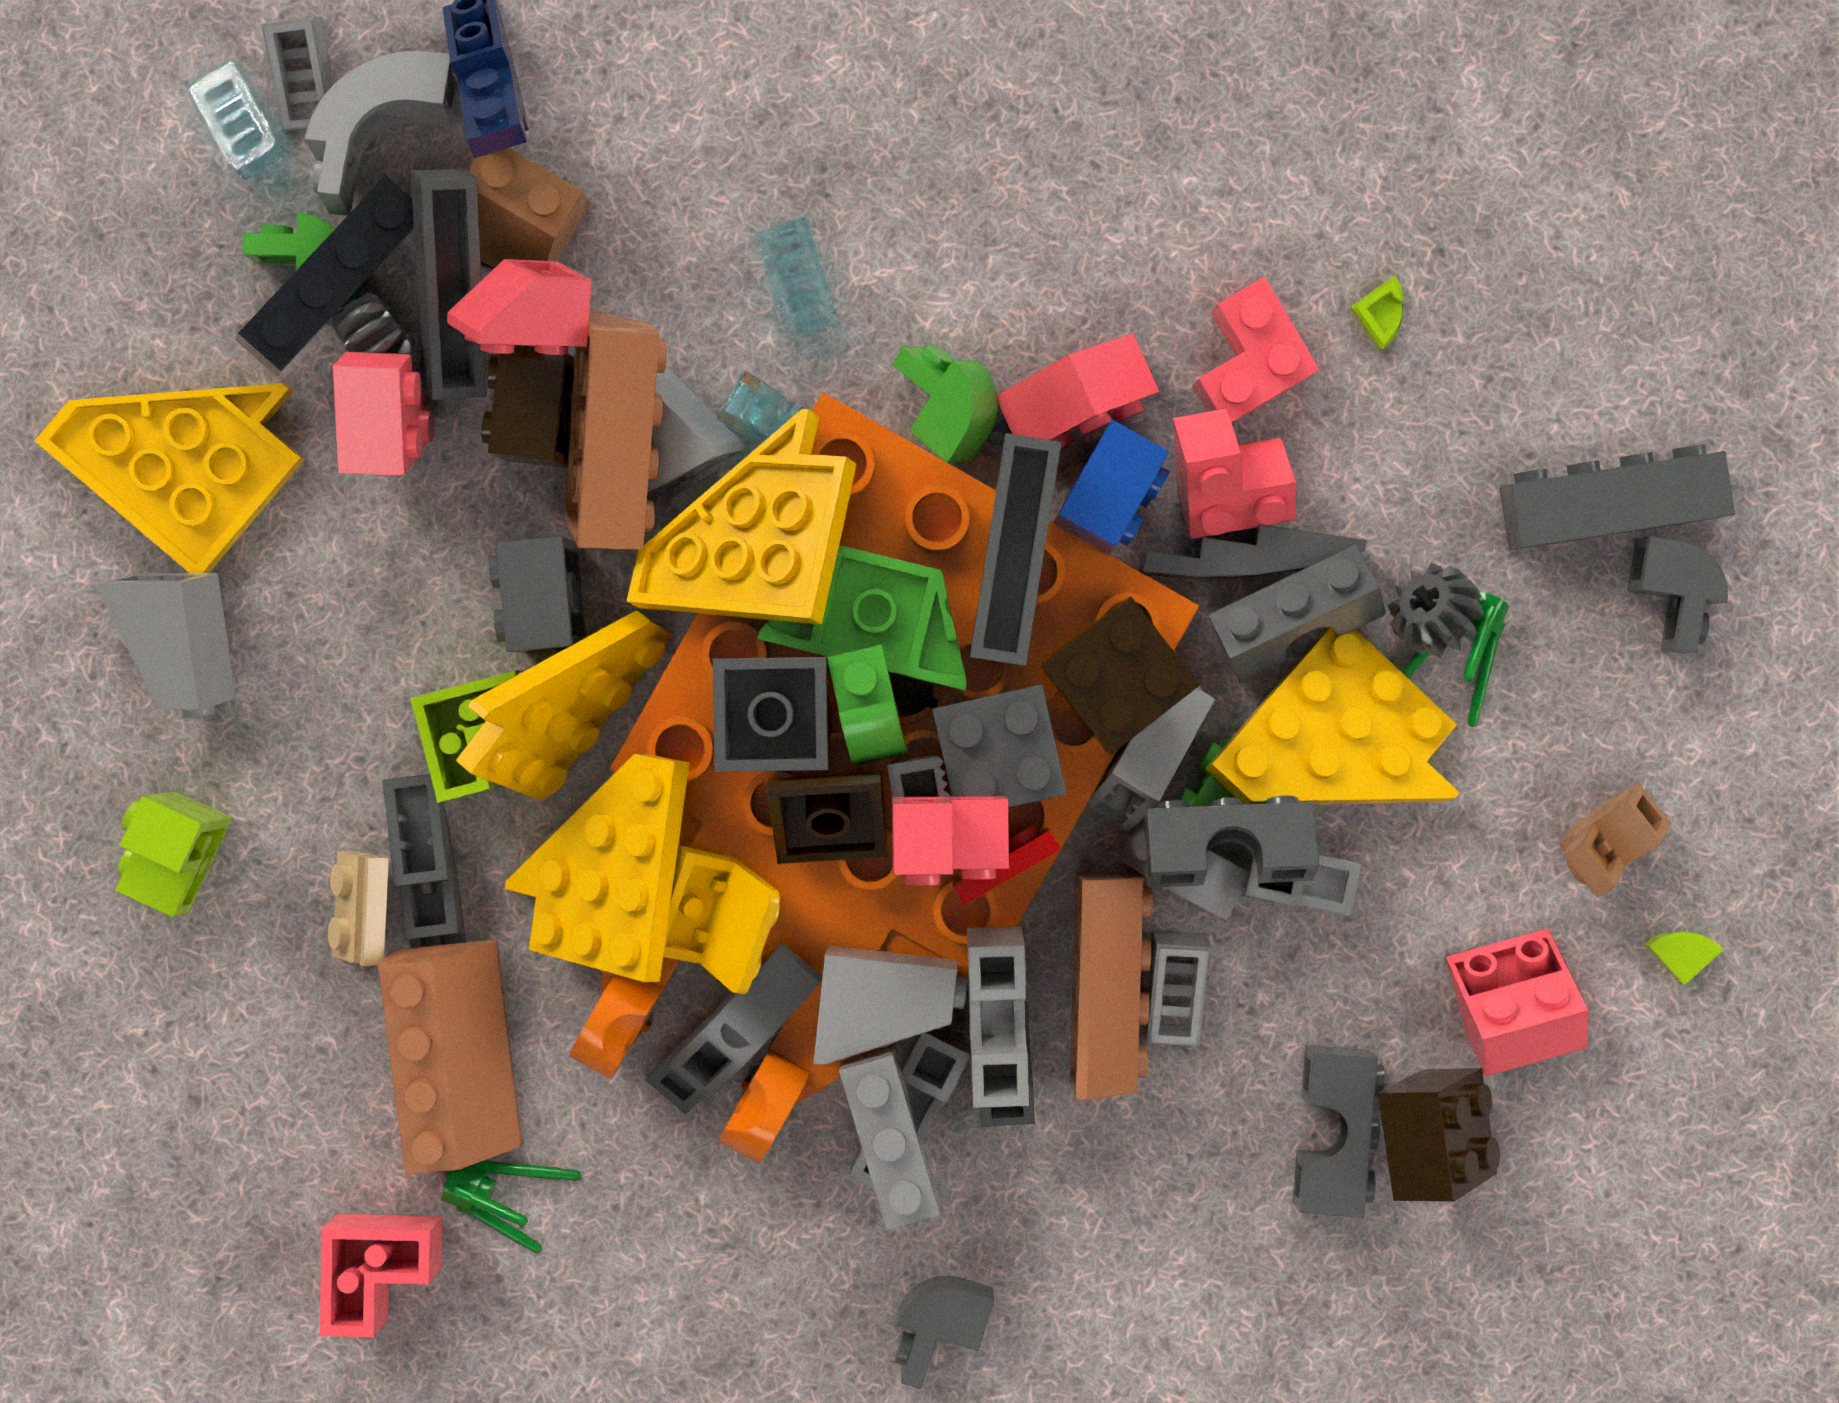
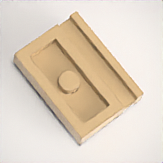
[328,851,389,966]

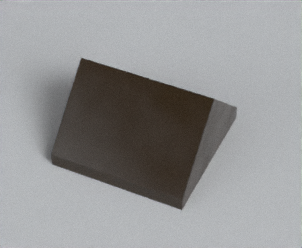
[767,771,887,864]

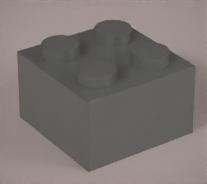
[489,536,586,653]
[713,657,831,772]
[932,684,1067,808]

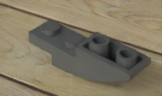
[646,942,823,1114]

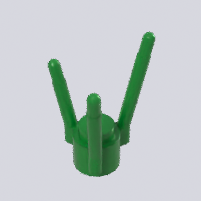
[1402,590,1509,727]
[441,1160,581,1254]

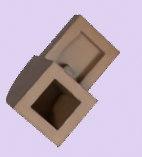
[1558,782,1671,897]

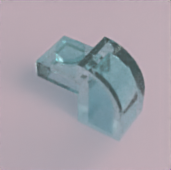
[718,371,805,448]

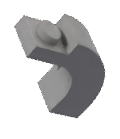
[305,51,459,216]

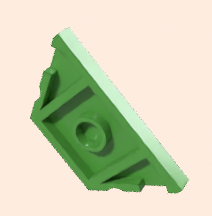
[758,545,967,690]

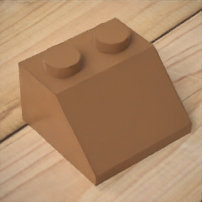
[469,148,591,269]

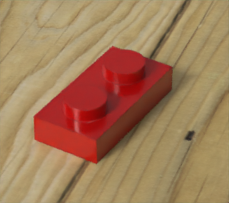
[953,825,1061,906]

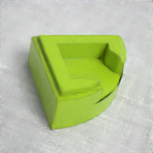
[1349,276,1404,352]
[1644,931,1724,985]

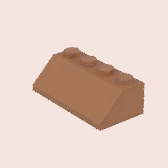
[563,310,667,550]
[1069,871,1153,1100]
[378,940,522,1175]

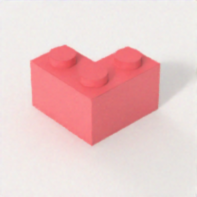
[1192,276,1320,423]
[997,333,1160,450]
[332,352,434,476]
[1173,408,1296,539]
[892,796,1009,885]
[320,1214,443,1337]

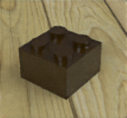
[481,345,574,468]
[1039,597,1200,755]
[1378,1068,1500,1202]

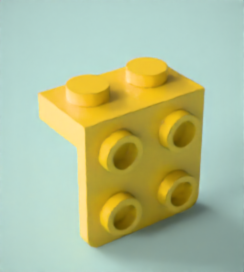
[663,845,780,995]

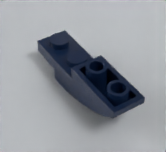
[442,0,529,158]

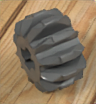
[332,292,420,367]
[1387,563,1485,658]

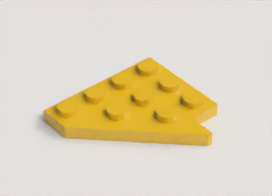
[34,383,306,573]
[626,409,857,625]
[456,610,672,802]
[1205,627,1460,805]
[504,754,690,982]

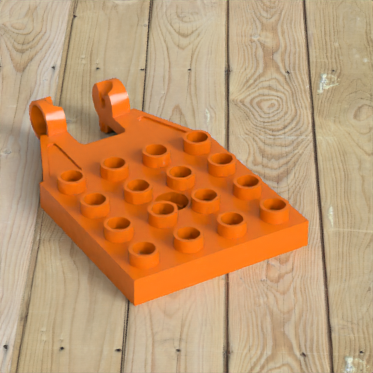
[569,392,1199,1164]

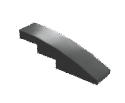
[1139,524,1367,579]
[383,774,467,948]

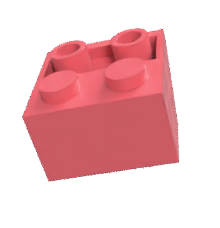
[447,259,592,355]
[1446,928,1588,1077]

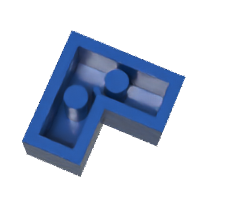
[1053,419,1170,554]

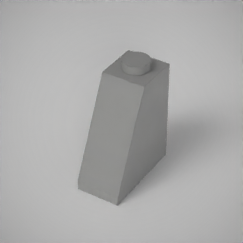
[647,366,744,496]
[98,573,236,718]
[1085,686,1215,834]
[813,945,967,1065]

